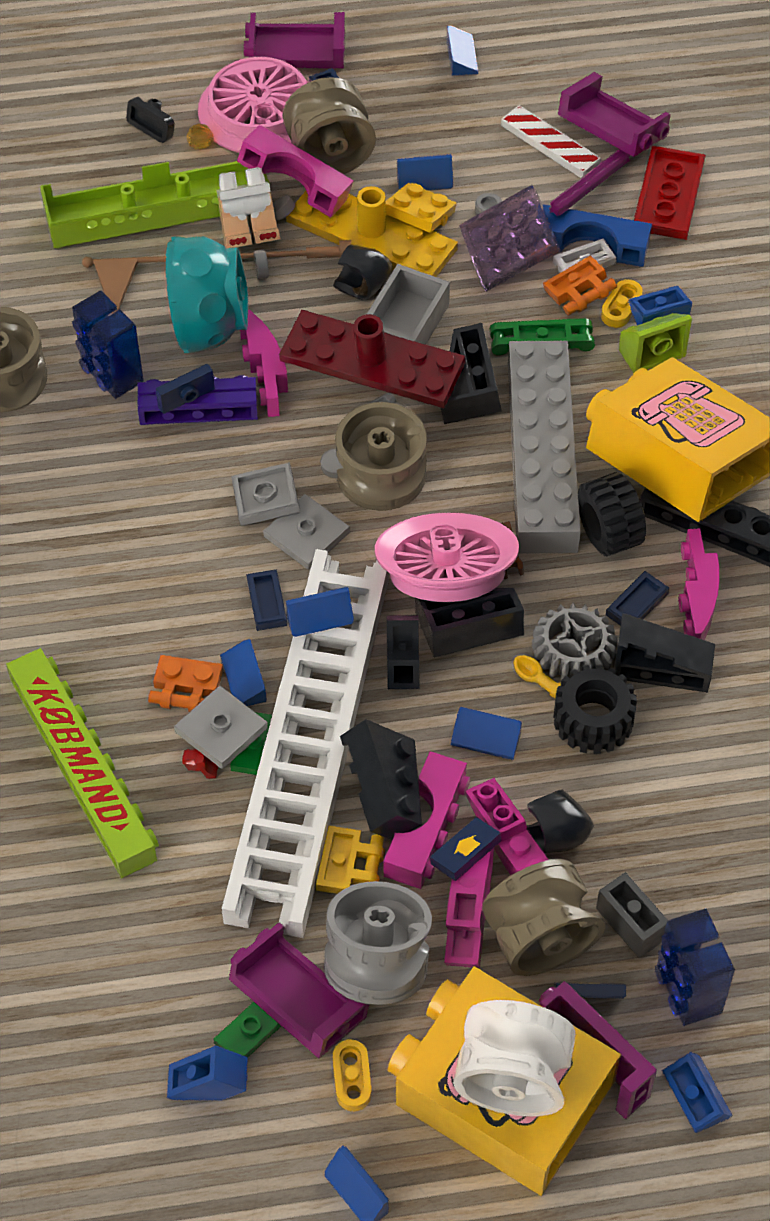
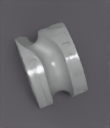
[324,881,432,1005]

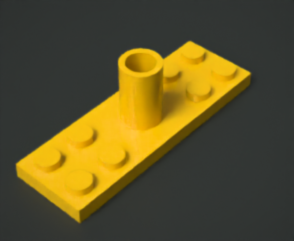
[286,186,458,277]

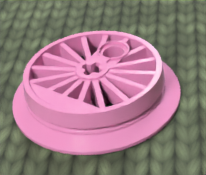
[198,57,309,153]
[375,513,519,602]

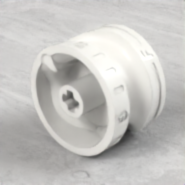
[453,1000,576,1117]

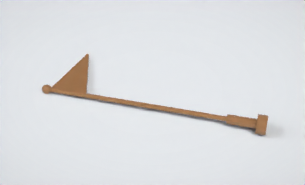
[82,240,351,320]

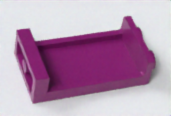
[244,12,345,69]
[558,72,671,157]
[229,922,370,1059]
[538,981,657,1120]

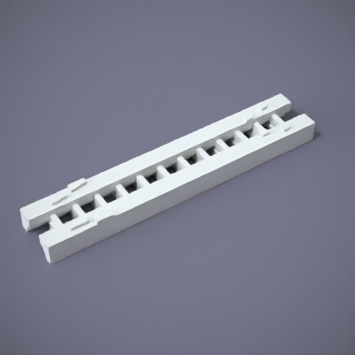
[222,549,389,938]

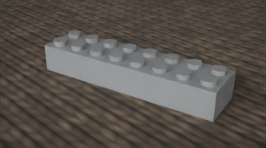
[508,341,580,554]

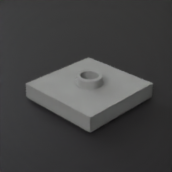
[231,462,300,526]
[263,494,350,570]
[174,686,268,769]

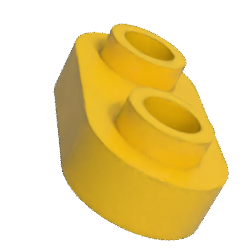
[601,279,643,328]
[332,1039,372,1112]

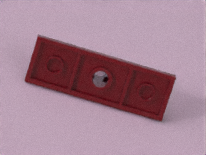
[279,310,465,409]

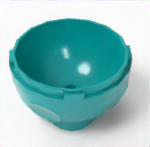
[166,236,249,353]

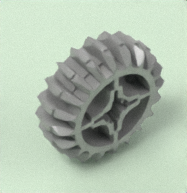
[532,603,618,680]

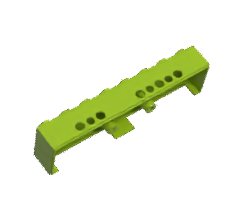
[40,161,271,249]

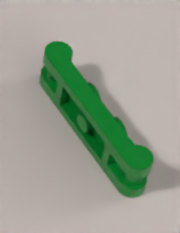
[489,318,595,356]

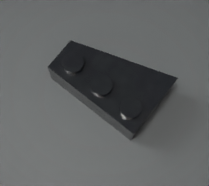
[441,323,502,425]
[415,588,524,658]
[614,613,715,693]
[340,719,422,840]

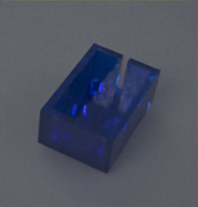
[72,290,144,399]
[655,908,735,1026]

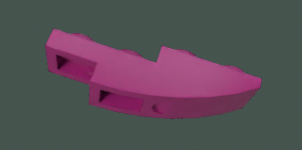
[240,310,288,417]
[678,528,719,640]
[465,778,549,876]
[444,848,494,968]

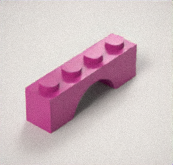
[237,124,354,217]
[383,751,470,889]

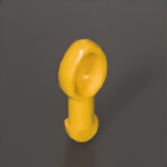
[513,655,561,698]

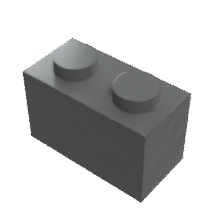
[596,872,670,959]

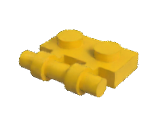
[316,825,385,894]

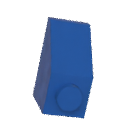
[167,1045,248,1100]

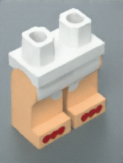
[216,167,280,248]

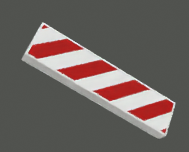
[501,105,601,178]

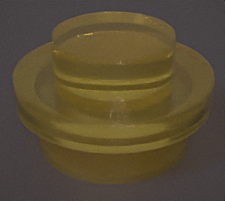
[186,124,214,149]

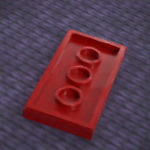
[634,146,706,240]

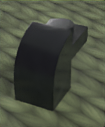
[386,615,420,690]

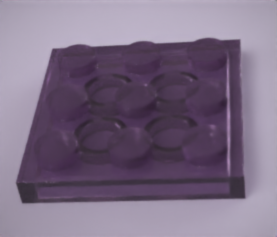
[459,185,561,292]

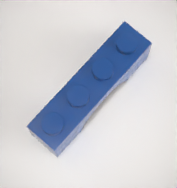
[533,204,652,267]

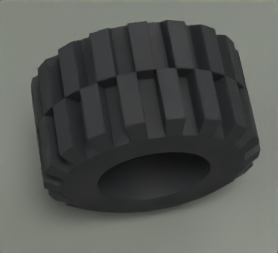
[578,472,646,557]
[553,665,637,754]

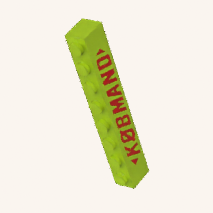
[6,648,159,879]

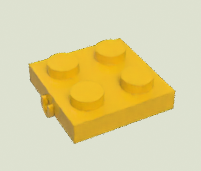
[385,183,457,233]

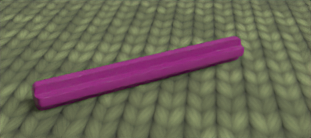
[549,149,631,216]

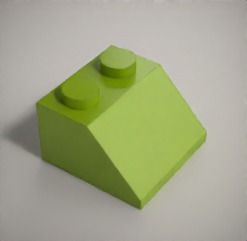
[619,313,692,373]

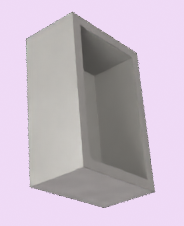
[367,264,450,344]

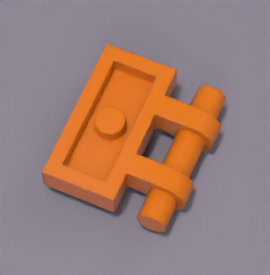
[543,255,617,316]
[148,655,223,712]

